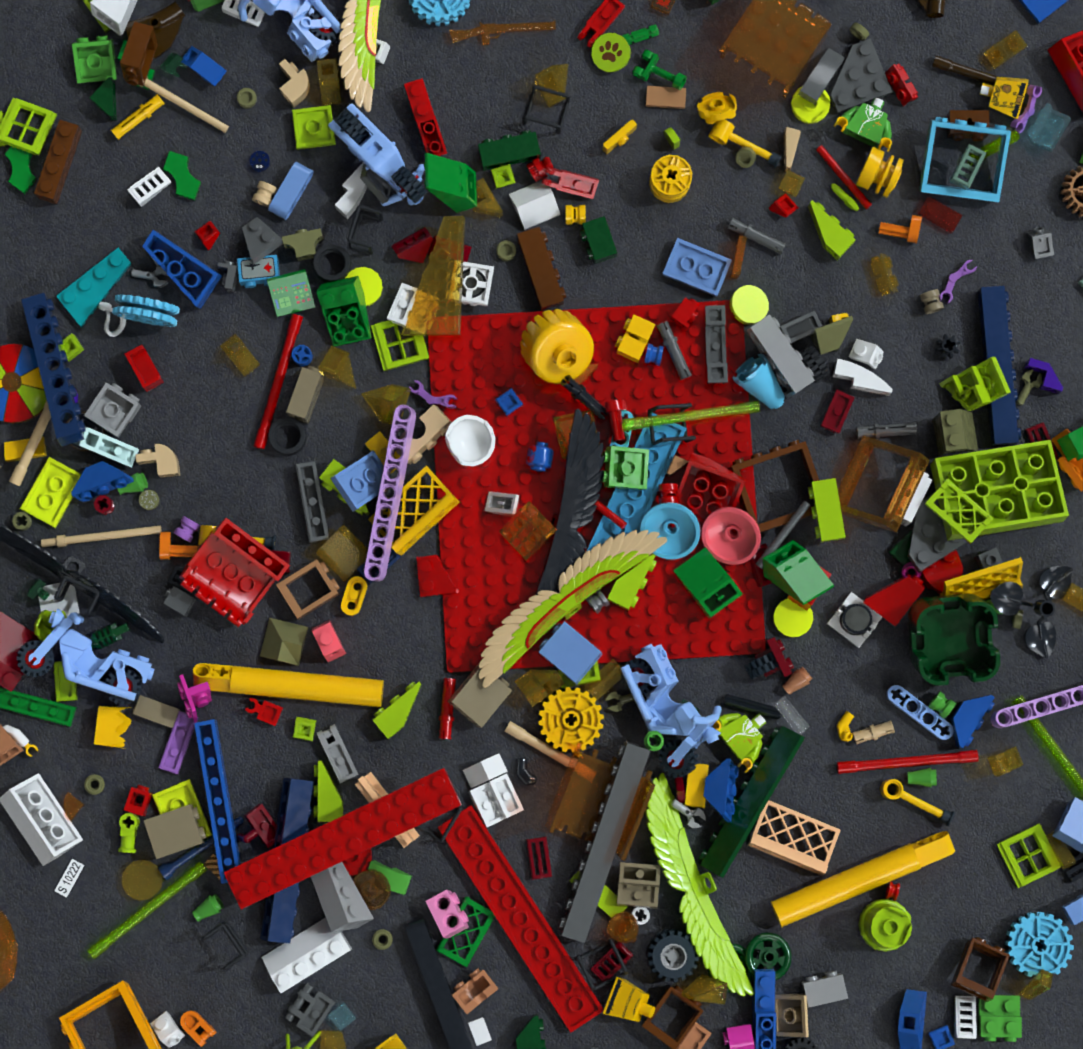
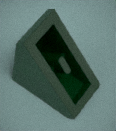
[90,77,117,121]

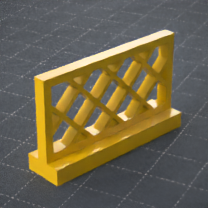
[368,466,459,556]
[940,557,1023,600]

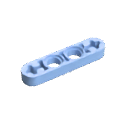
[886,685,954,740]

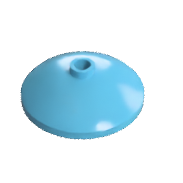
[640,502,700,559]

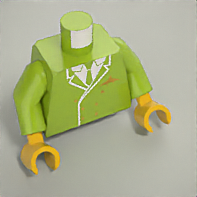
[713,713,766,773]

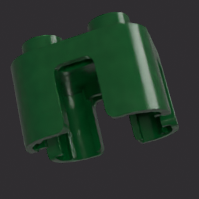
[908,593,1000,685]

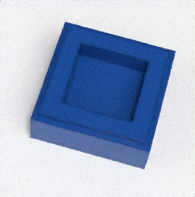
[495,388,523,416]
[928,1025,955,1049]

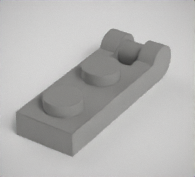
[317,724,359,784]

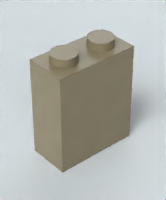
[286,366,324,424]
[447,665,512,728]
[143,804,207,859]

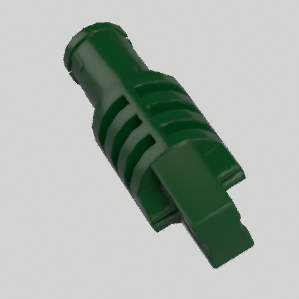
[89,623,130,650]

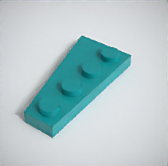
[56,247,131,328]

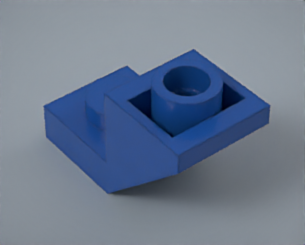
[180,46,226,86]

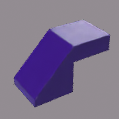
[1024,358,1063,394]

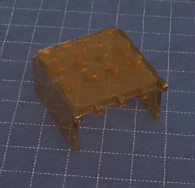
[719,0,832,99]
[545,742,655,861]

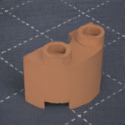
[452,968,498,1014]

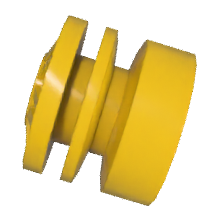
[856,147,904,198]
[649,155,692,203]

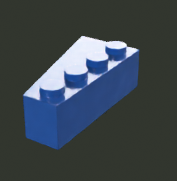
[142,230,222,309]

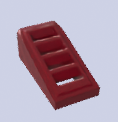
[591,940,633,982]

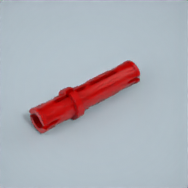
[438,678,456,740]

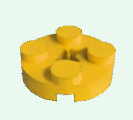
[697,92,737,124]

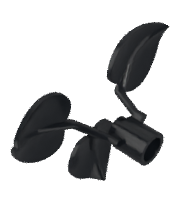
[990,566,1073,658]

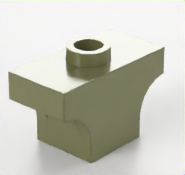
[282,228,324,261]

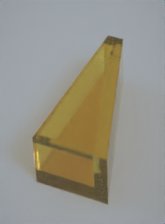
[1046,832,1076,870]
[1020,969,1053,1000]

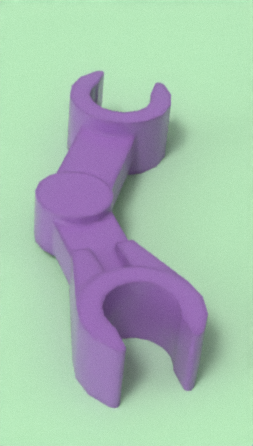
[1010,85,1042,133]
[939,260,977,304]
[409,380,457,409]

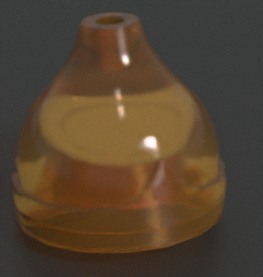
[607,912,639,943]

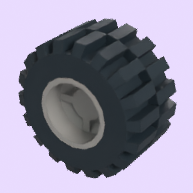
[647,928,699,982]

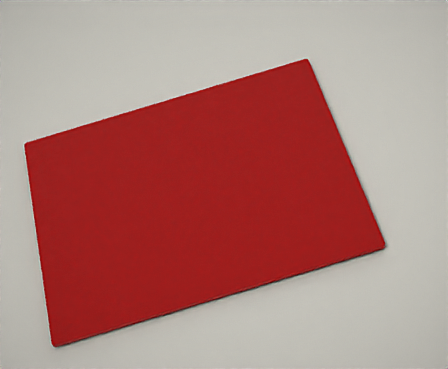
[428,300,766,673]

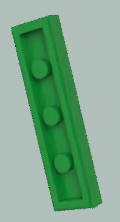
[0,687,77,727]

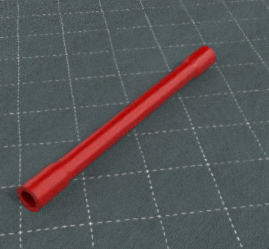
[253,314,303,449]
[837,750,978,774]

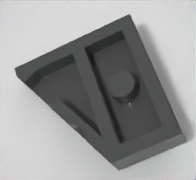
[242,217,283,265]

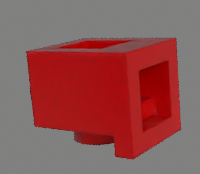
[670,297,700,331]
[124,784,153,816]

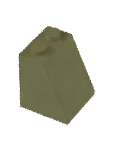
[933,409,978,457]

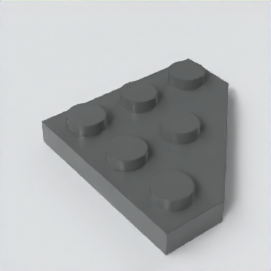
[830,38,892,114]
[907,492,967,573]

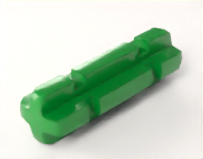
[622,24,659,45]

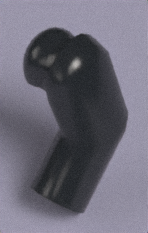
[517,758,537,786]

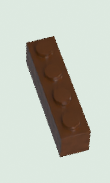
[34,119,82,204]
[517,227,567,311]

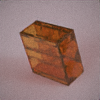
[499,501,557,561]

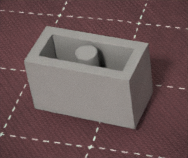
[801,971,848,1008]

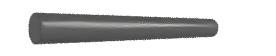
[756,500,810,569]

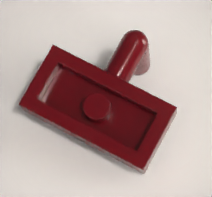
[236,803,277,848]

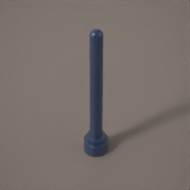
[158,817,244,881]

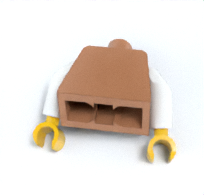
[0,724,38,766]

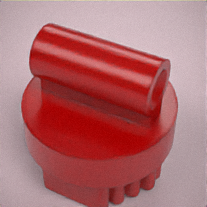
[527,157,553,182]

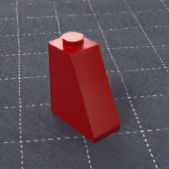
[863,574,925,626]

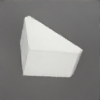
[485,492,519,518]
[463,754,508,788]

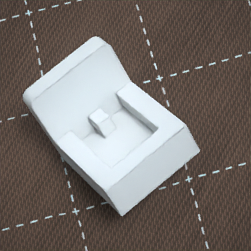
[849,339,883,369]
[150,1011,185,1048]

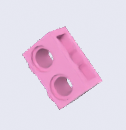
[426,890,469,939]

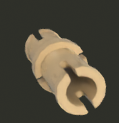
[852,720,895,745]

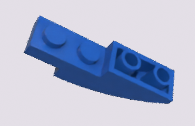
[752,969,776,1049]

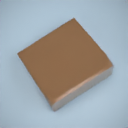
[666,456,689,477]

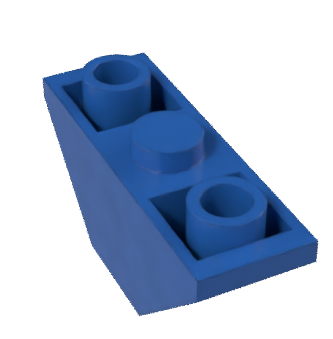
[71,461,134,502]
[950,695,995,749]
[704,759,738,822]
[898,989,927,1049]

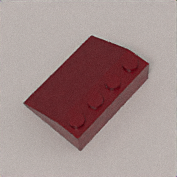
[0,611,39,692]

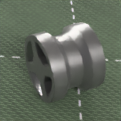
[586,590,610,614]

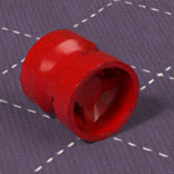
[658,483,679,504]

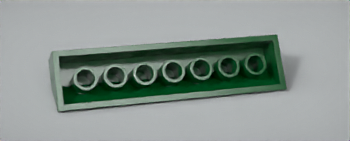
[698,726,805,878]

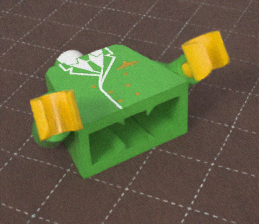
[833,98,892,152]

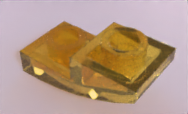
[984,30,1028,69]

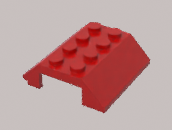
[179,517,290,627]

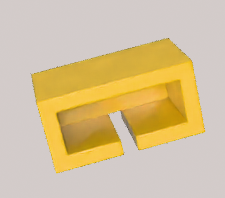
[615,315,655,363]

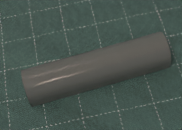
[295,461,329,543]

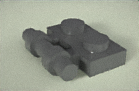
[285,983,336,1037]

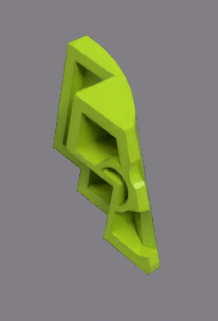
[939,357,1011,411]

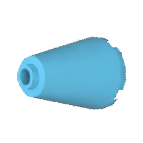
[733,354,785,409]

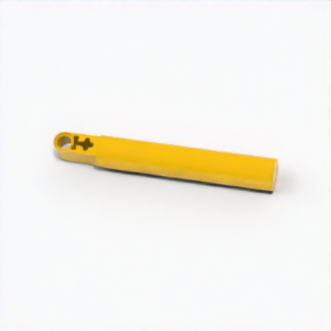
[193,663,384,707]
[771,831,955,927]

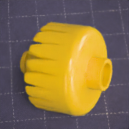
[520,309,594,384]

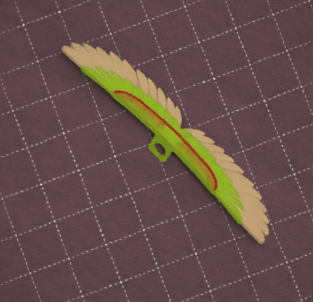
[338,0,381,112]
[479,530,667,688]

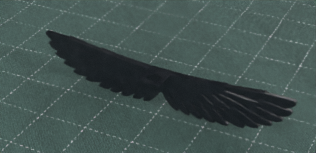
[535,409,604,634]
[0,524,165,643]

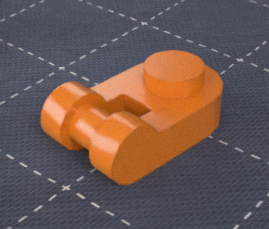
[180,1010,217,1047]

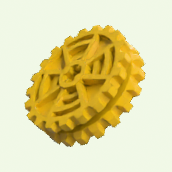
[538,687,604,753]

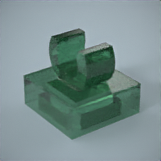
[160,53,186,77]
[26,578,50,601]

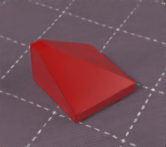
[768,193,799,218]
[195,221,220,250]

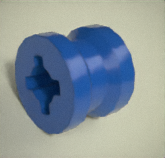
[644,343,664,366]
[292,345,313,367]

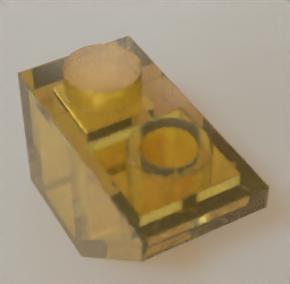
[317,59,342,105]
[514,670,565,707]

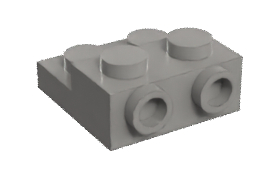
[84,383,141,438]

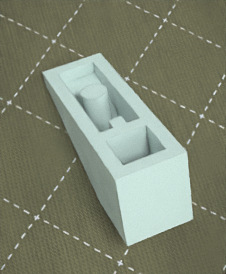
[74,426,139,468]

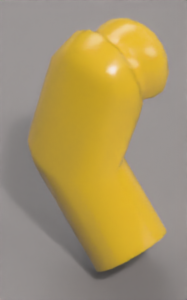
[836,711,854,742]

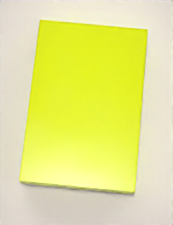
[20,457,81,528]
[152,779,213,839]

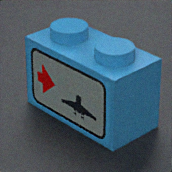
[237,255,280,288]

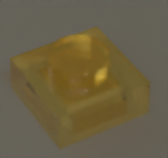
[779,170,805,197]

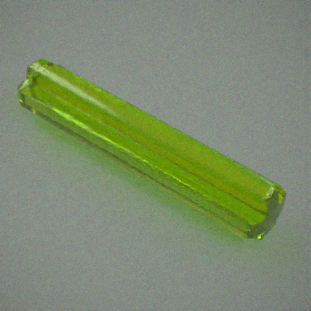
[966,130,1020,166]

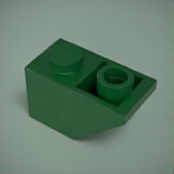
[516,1014,546,1049]

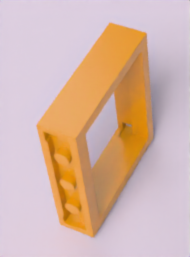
[59,981,162,1049]

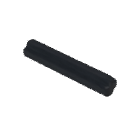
[724,694,782,719]

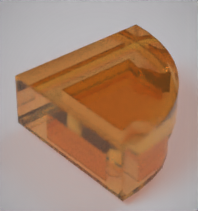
[64,792,85,820]

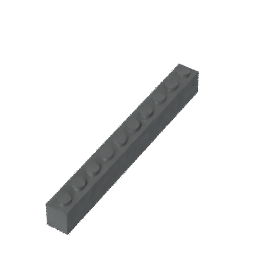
[558,741,650,943]

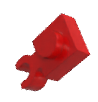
[245,698,283,726]

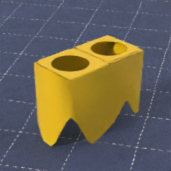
[94,706,131,749]

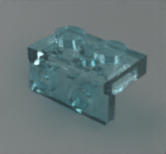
[1028,103,1071,152]

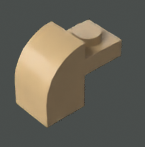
[279,59,310,108]
[135,444,180,478]

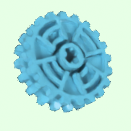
[409,0,470,26]
[112,294,180,327]
[1005,912,1074,979]

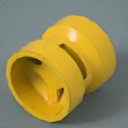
[565,205,586,225]

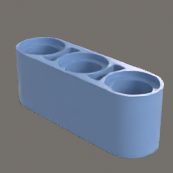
[268,162,314,220]

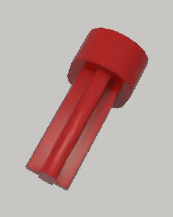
[605,400,627,441]

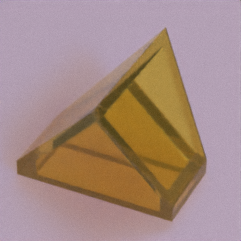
[534,64,569,107]
[318,346,356,389]
[361,384,411,425]
[681,974,727,1004]

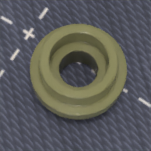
[84,774,105,795]
[372,929,393,950]

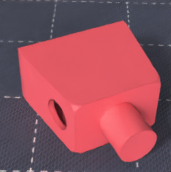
[312,620,346,663]

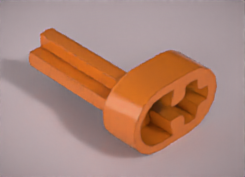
[878,215,922,243]
[159,532,200,560]

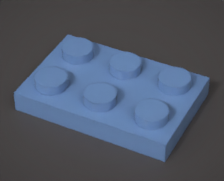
[662,238,732,297]
[330,450,392,512]

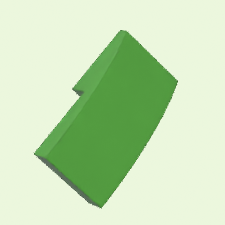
[368,860,412,895]

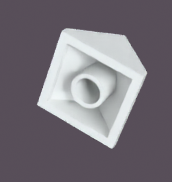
[509,180,560,230]

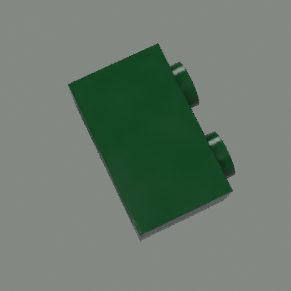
[580,216,617,264]

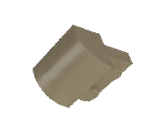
[617,862,661,909]

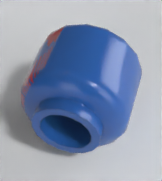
[526,442,554,472]

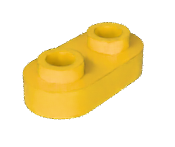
[341,576,368,616]

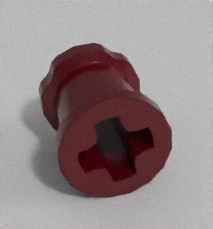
[94,495,115,515]

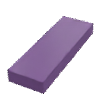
[159,711,199,774]

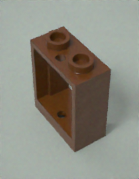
[120,22,158,86]
[951,937,1010,1002]
[641,985,703,1049]

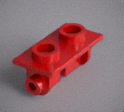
[885,64,918,107]

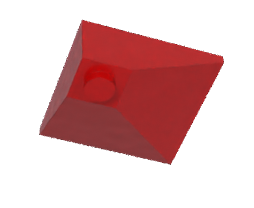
[676,453,746,525]

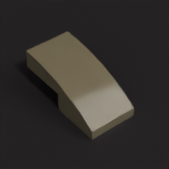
[132,695,180,728]

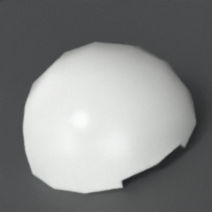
[445,415,495,466]

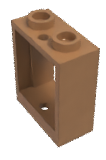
[276,559,340,620]

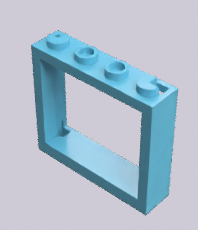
[919,117,1011,202]

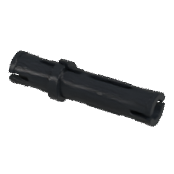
[561,375,608,420]

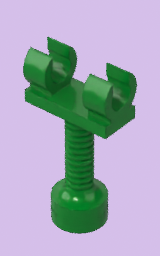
[632,49,687,90]

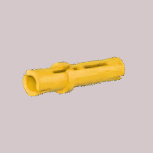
[111,94,165,140]

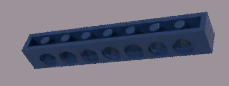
[21,293,86,446]

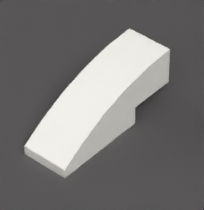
[335,162,367,219]
[832,359,893,396]

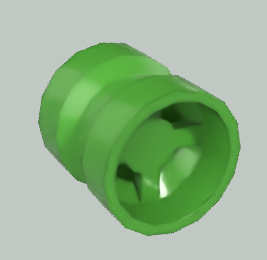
[928,691,956,719]

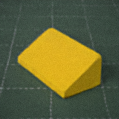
[4,436,47,462]

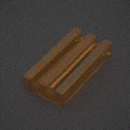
[731,236,747,279]

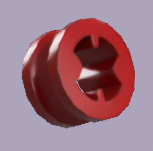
[885,881,900,901]

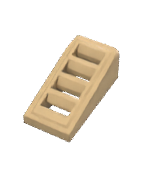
[784,127,801,172]

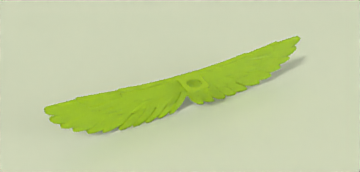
[645,773,754,997]

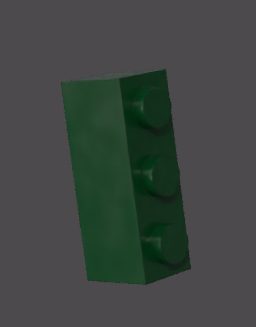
[478,130,541,171]

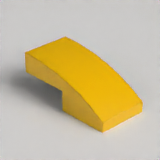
[685,764,709,808]

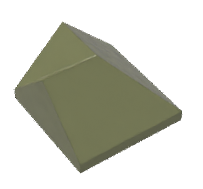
[810,316,853,355]
[260,618,309,666]

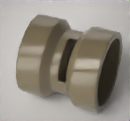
[920,289,944,314]

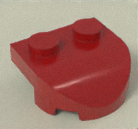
[922,550,963,594]

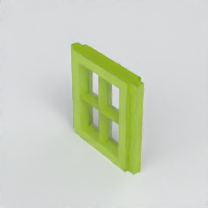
[0,98,57,155]
[371,320,429,371]
[996,823,1061,888]

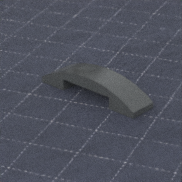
[705,305,728,384]

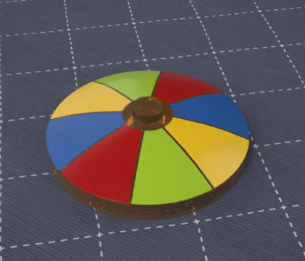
[0,344,52,424]

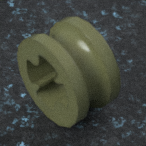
[12,512,32,531]

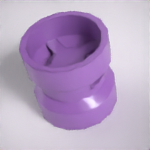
[173,516,200,543]

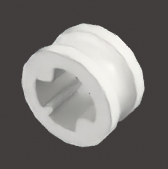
[631,907,650,925]

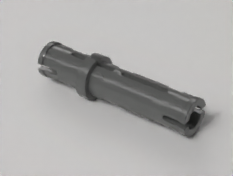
[727,217,786,254]
[656,321,692,380]
[856,422,917,440]

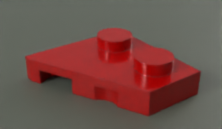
[416,555,459,597]

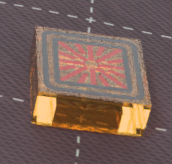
[651,0,676,15]

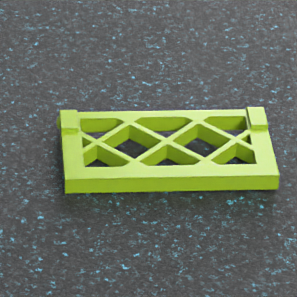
[925,479,994,544]

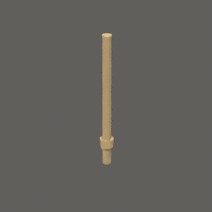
[140,76,229,133]
[41,525,162,547]

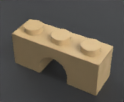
[396,404,452,465]

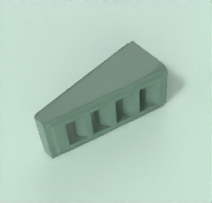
[949,144,986,190]

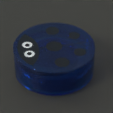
[250,151,270,172]

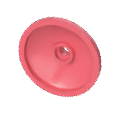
[701,507,761,565]

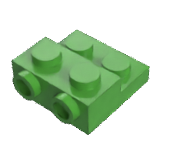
[72,35,117,83]
[601,446,649,490]
[978,995,1022,1042]

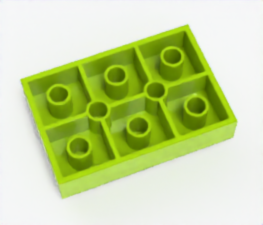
[930,440,1069,541]

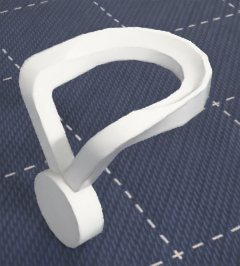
[98,302,126,337]

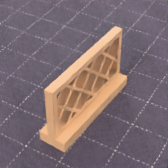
[355,772,420,848]
[747,800,841,876]

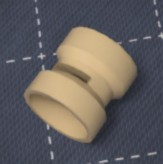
[252,181,277,207]

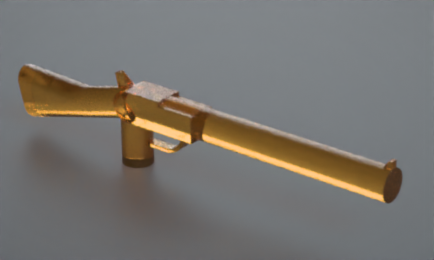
[449,20,556,45]

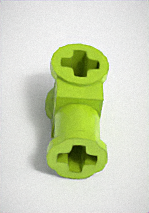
[118,812,140,853]

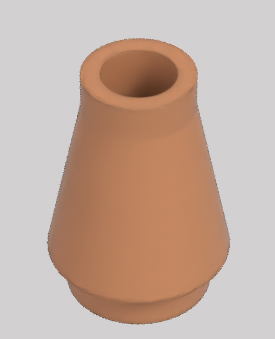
[782,666,813,695]

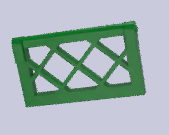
[436,896,495,967]

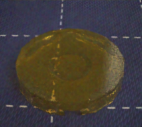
[122,860,163,900]

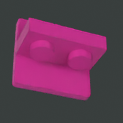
[177,674,212,723]

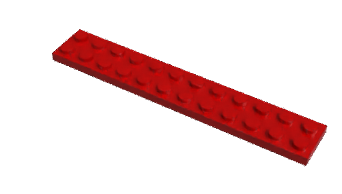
[224,767,462,909]
[438,805,604,1033]

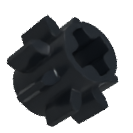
[935,334,960,359]

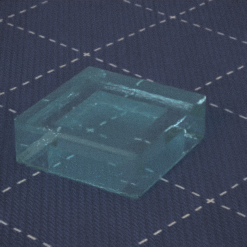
[328,1002,356,1031]

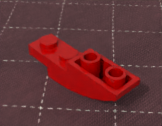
[404,78,447,156]

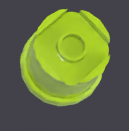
[859,898,912,952]

